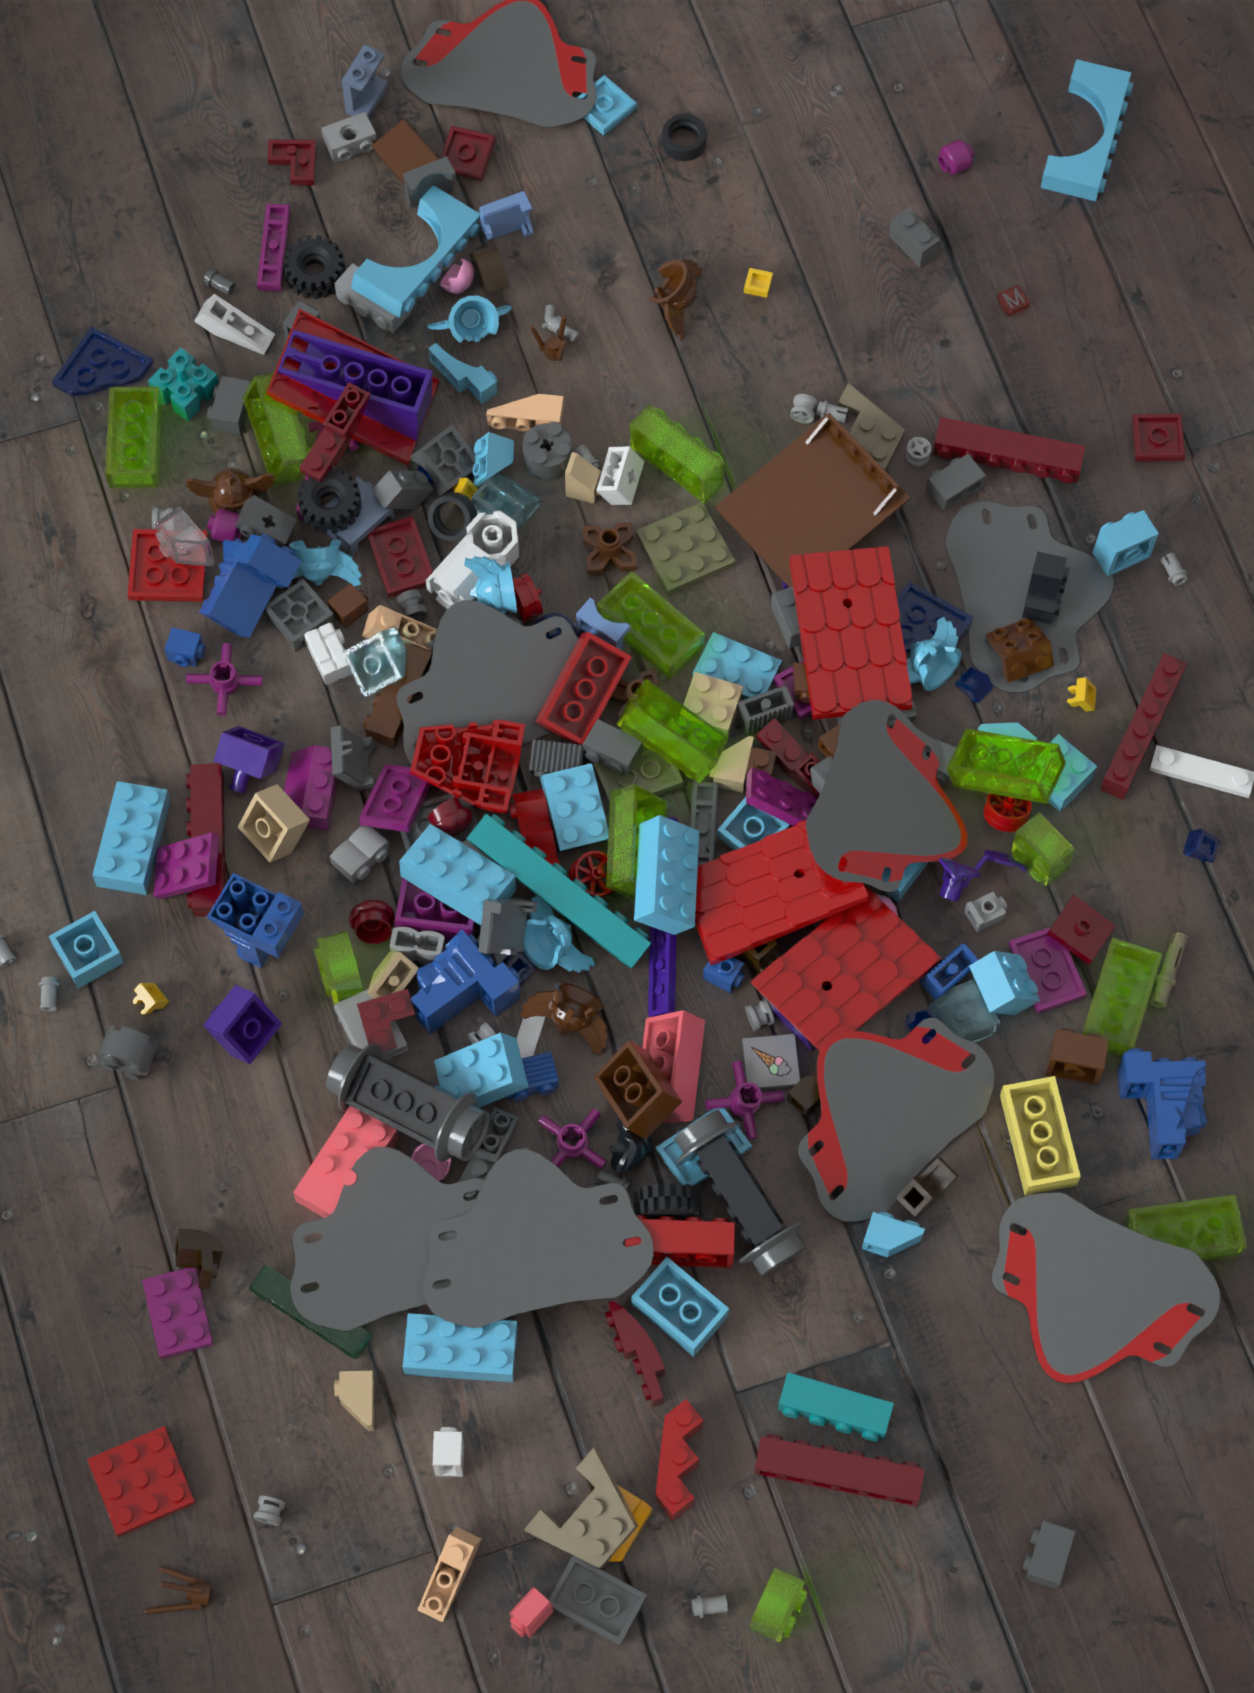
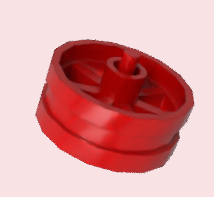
[512,573,543,621]
[983,785,1032,832]
[569,851,619,898]

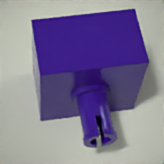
[214,725,285,793]
[203,985,282,1064]

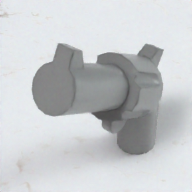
[542,305,579,343]

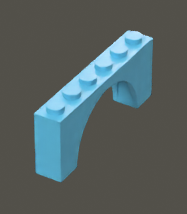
[1041,59,1133,201]
[351,185,481,318]

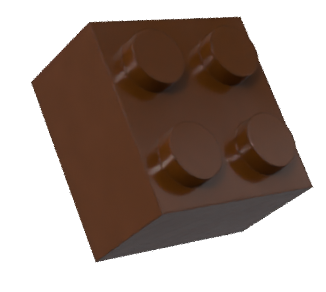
[1045,1028,1109,1086]

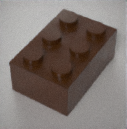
[593,1040,682,1139]

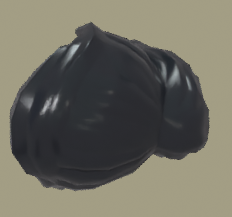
[610,1118,654,1175]

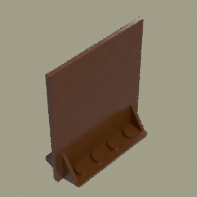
[715,413,910,588]

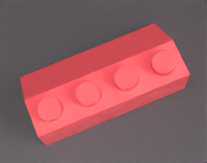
[642,1010,705,1124]

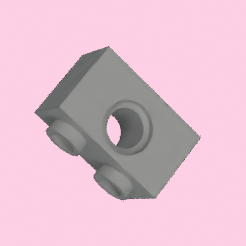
[321,112,377,163]

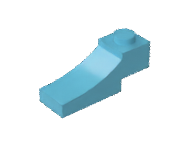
[428,343,498,404]

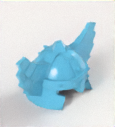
[428,296,512,343]
[276,539,362,589]
[464,556,517,615]
[907,617,962,691]
[523,895,595,973]

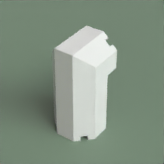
[426,511,519,609]

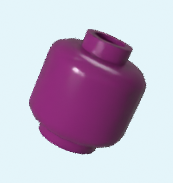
[938,140,975,175]
[207,509,242,542]

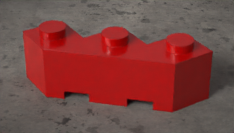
[509,789,560,894]
[655,1399,704,1522]

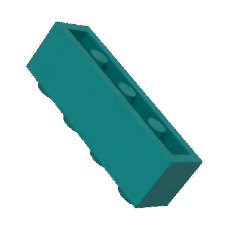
[778,1372,894,1442]

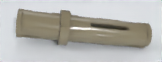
[1150,932,1189,1008]

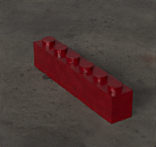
[933,417,1085,483]
[1100,653,1187,801]
[186,763,226,917]
[754,1434,925,1507]

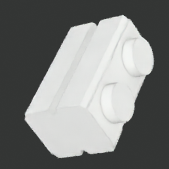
[304,623,355,685]

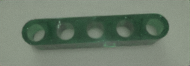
[249,1265,373,1360]

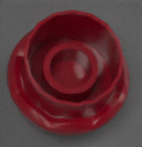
[428,797,473,837]
[348,899,395,944]

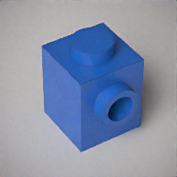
[164,627,206,667]
[703,957,745,993]

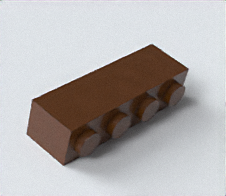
[363,643,432,749]

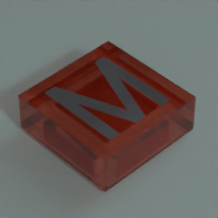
[996,284,1030,317]

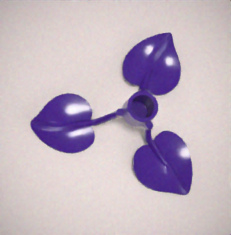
[939,850,1026,901]

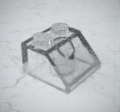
[155,506,215,566]

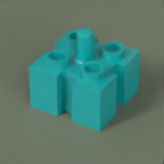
[148,347,219,422]

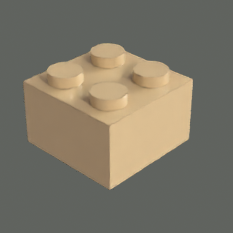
[679,672,743,742]
[238,784,310,863]

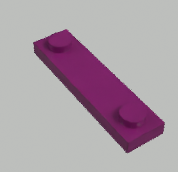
[257,203,291,291]

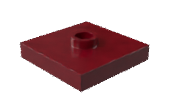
[440,126,497,181]
[1132,414,1186,462]
[1047,895,1116,965]

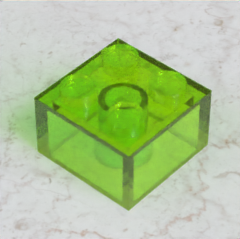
[1011,812,1075,886]
[314,930,363,1004]
[750,1568,808,1643]

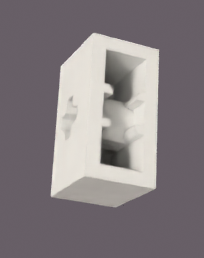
[596,447,644,505]
[433,1427,464,1477]

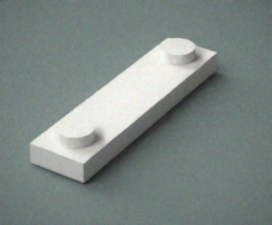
[1149,745,1254,798]

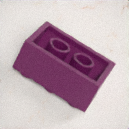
[284,745,339,831]
[395,878,477,943]

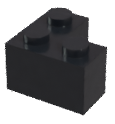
[1022,551,1070,624]

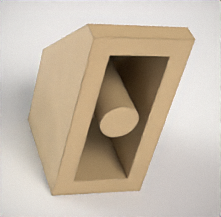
[565,452,601,504]
[709,736,754,793]
[368,952,419,999]
[334,1371,374,1431]

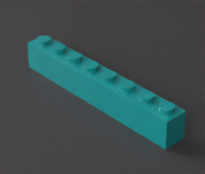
[466,814,651,969]

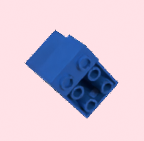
[199,533,301,638]
[207,873,304,969]
[411,929,521,1035]
[1117,1048,1207,1160]

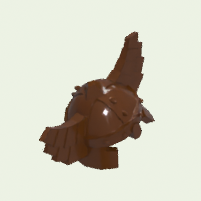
[649,259,702,339]
[186,467,275,515]
[519,982,608,1055]

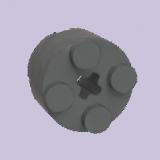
[522,422,572,481]
[97,1025,159,1081]

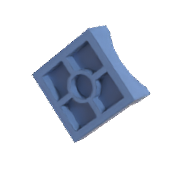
[479,191,533,241]
[576,598,630,651]

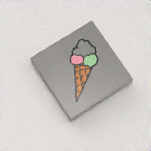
[742,1034,800,1090]

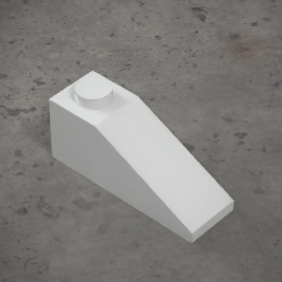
[194,294,275,355]

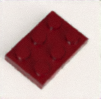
[367,516,433,598]

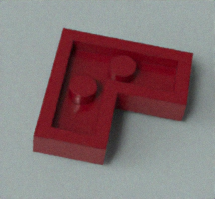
[267,139,317,185]
[357,989,415,1052]

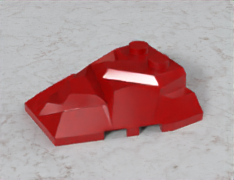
[410,720,526,814]

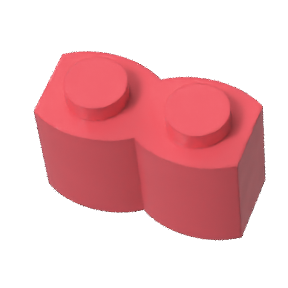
[509,1587,554,1638]

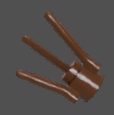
[530,315,567,361]
[144,1566,212,1614]

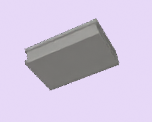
[334,989,408,1060]

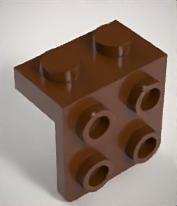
[986,619,1054,683]

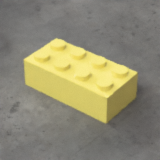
[1000,1076,1081,1196]

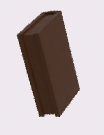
[371,119,440,185]

